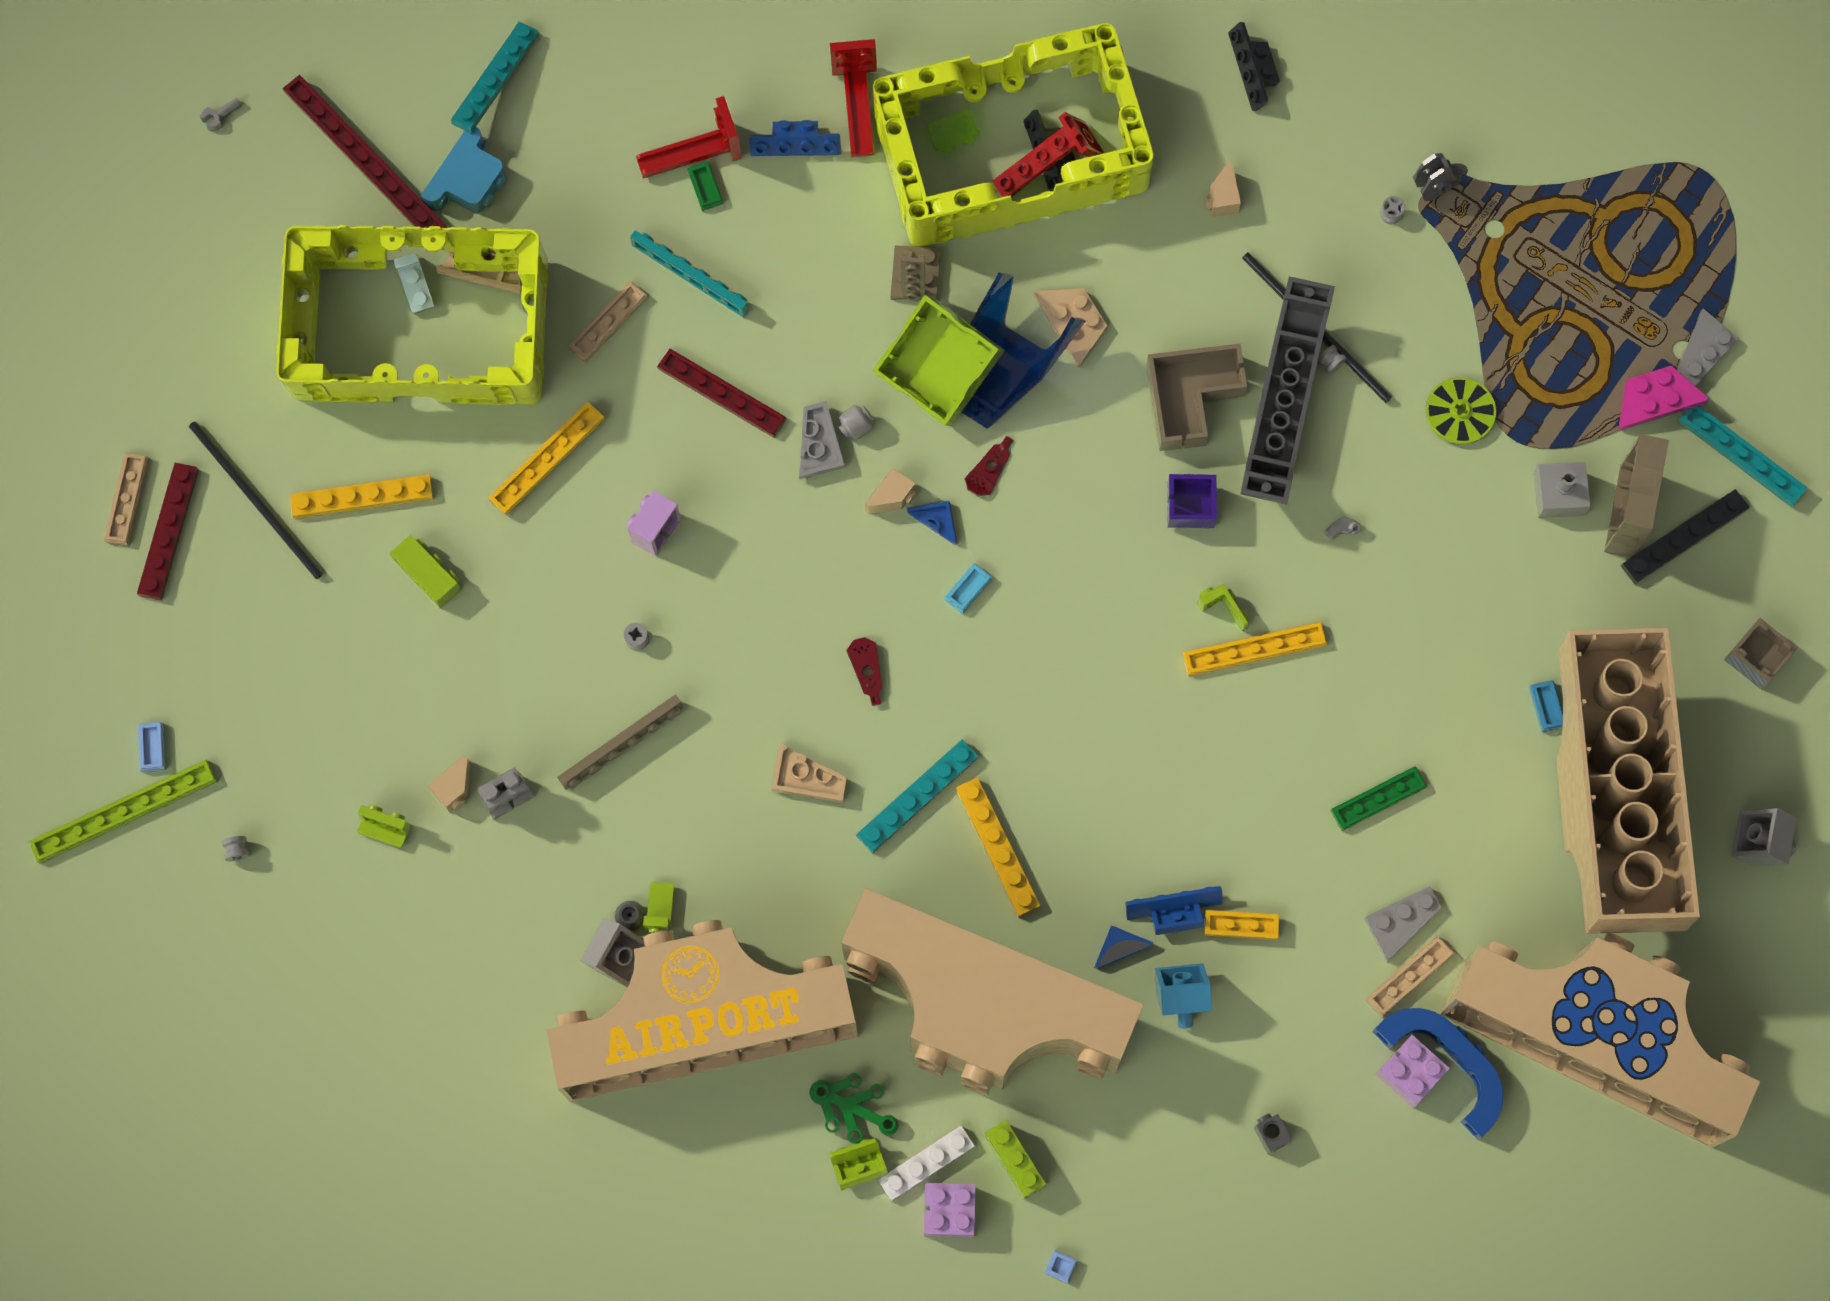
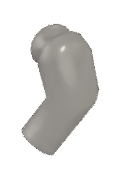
[1324,518,1361,540]

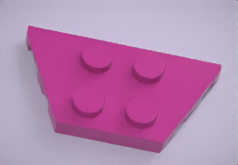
[1619,366,1708,431]

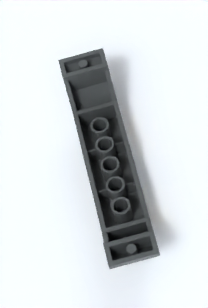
[1240,276,1335,505]

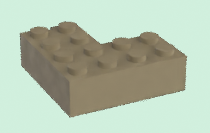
[1146,343,1247,451]

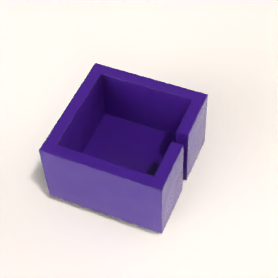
[1167,474,1217,528]

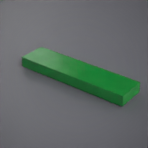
[1330,766,1427,831]

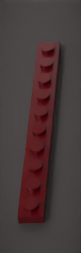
[282,74,447,228]

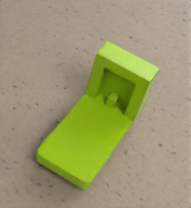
[1197,584,1249,631]
[643,882,674,934]

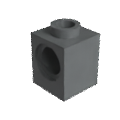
[1254,1113,1292,1154]

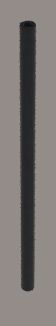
[1242,252,1392,403]
[189,421,323,579]

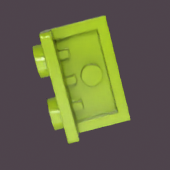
[357,804,411,848]
[829,1138,888,1191]

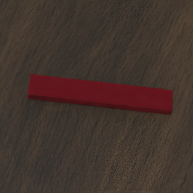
[657,348,786,438]

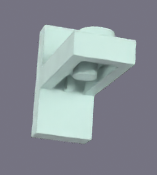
[393,253,434,313]

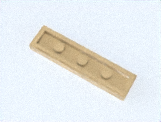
[568,281,648,363]
[104,453,149,546]
[1365,936,1455,1018]

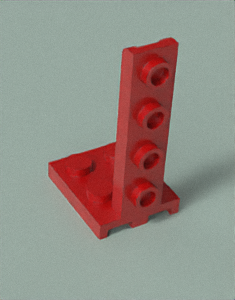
[830,39,877,157]
[636,96,741,179]
[992,112,1104,197]

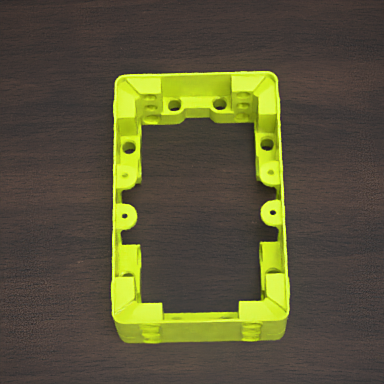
[873,23,1153,247]
[276,225,548,405]

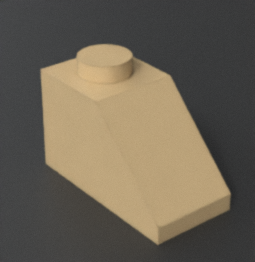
[1205,162,1241,217]
[865,468,917,514]
[427,755,471,813]

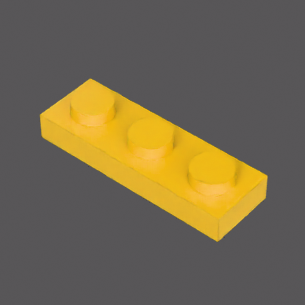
[1204,910,1279,940]

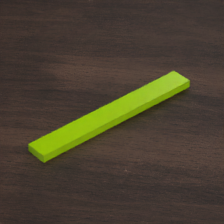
[29,759,218,864]

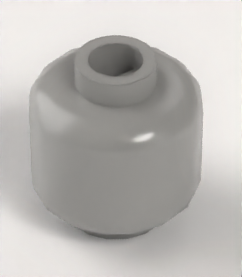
[839,405,874,439]

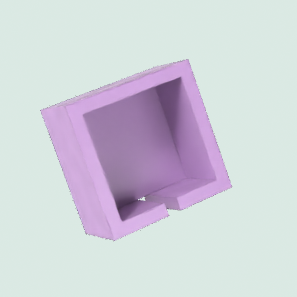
[627,490,681,557]
[1375,1035,1450,1108]
[924,1183,976,1238]

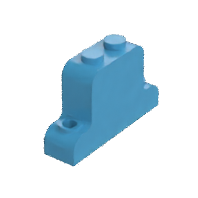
[421,127,506,213]

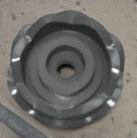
[615,901,645,931]

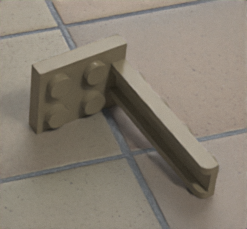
[891,245,940,302]

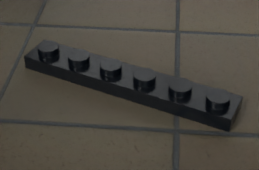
[1621,489,1750,584]

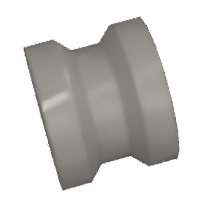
[1380,196,1405,224]
[1318,345,1347,374]
[624,623,649,650]
[222,836,250,861]

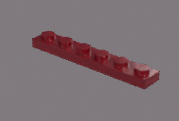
[137,462,199,601]

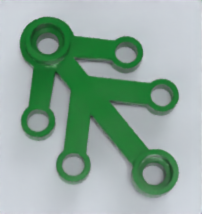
[809,1073,898,1144]

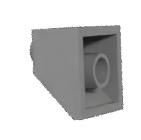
[580,918,645,988]

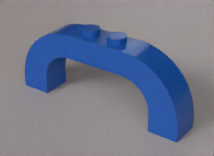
[1372,1008,1503,1140]

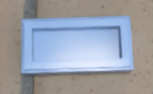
[138,722,166,772]

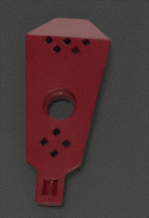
[965,436,1013,496]
[846,637,882,706]

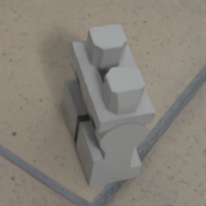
[477,767,534,820]

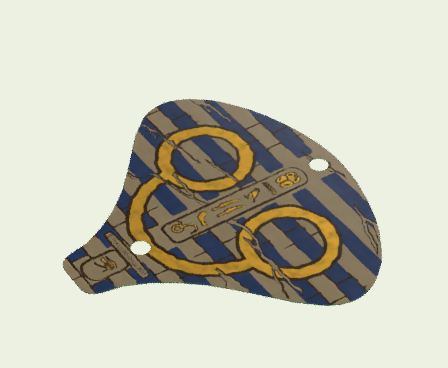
[1418,162,1736,449]

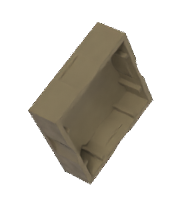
[1604,434,1669,558]

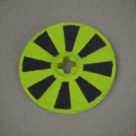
[1426,377,1496,445]

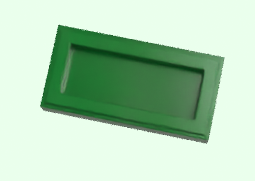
[687,162,723,211]

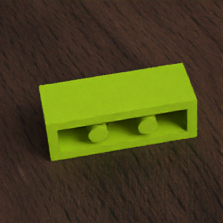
[390,534,461,608]
[985,1120,1046,1200]

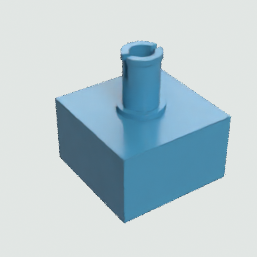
[1155,963,1212,1029]

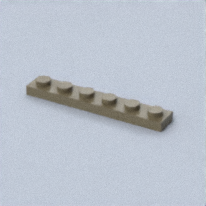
[557,694,683,790]

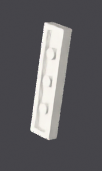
[878,1126,975,1202]

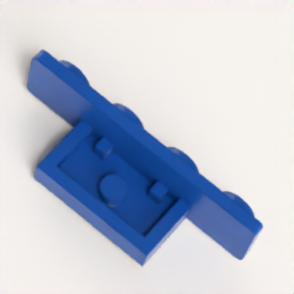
[749,120,841,156]
[1125,886,1222,935]

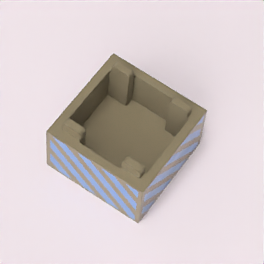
[1724,618,1798,690]

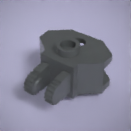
[1413,153,1468,201]

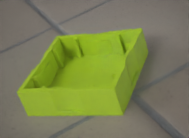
[872,295,1005,426]

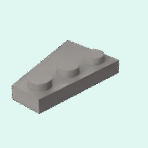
[1677,309,1738,386]
[799,401,845,480]
[1364,886,1442,962]

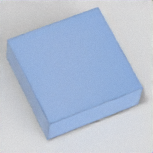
[1044,1250,1077,1284]

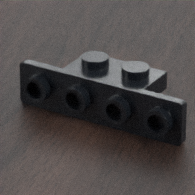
[1228,22,1280,111]
[1023,110,1076,192]

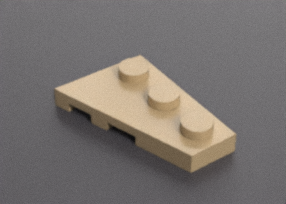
[772,743,847,803]

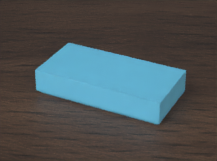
[944,563,992,614]

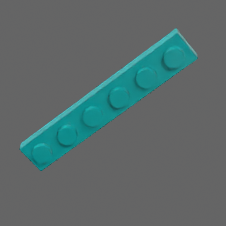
[451,22,539,133]
[630,230,749,318]
[1678,406,1808,507]
[856,739,979,854]

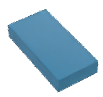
[1529,680,1563,732]

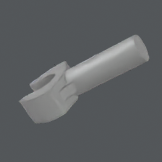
[200,98,241,131]

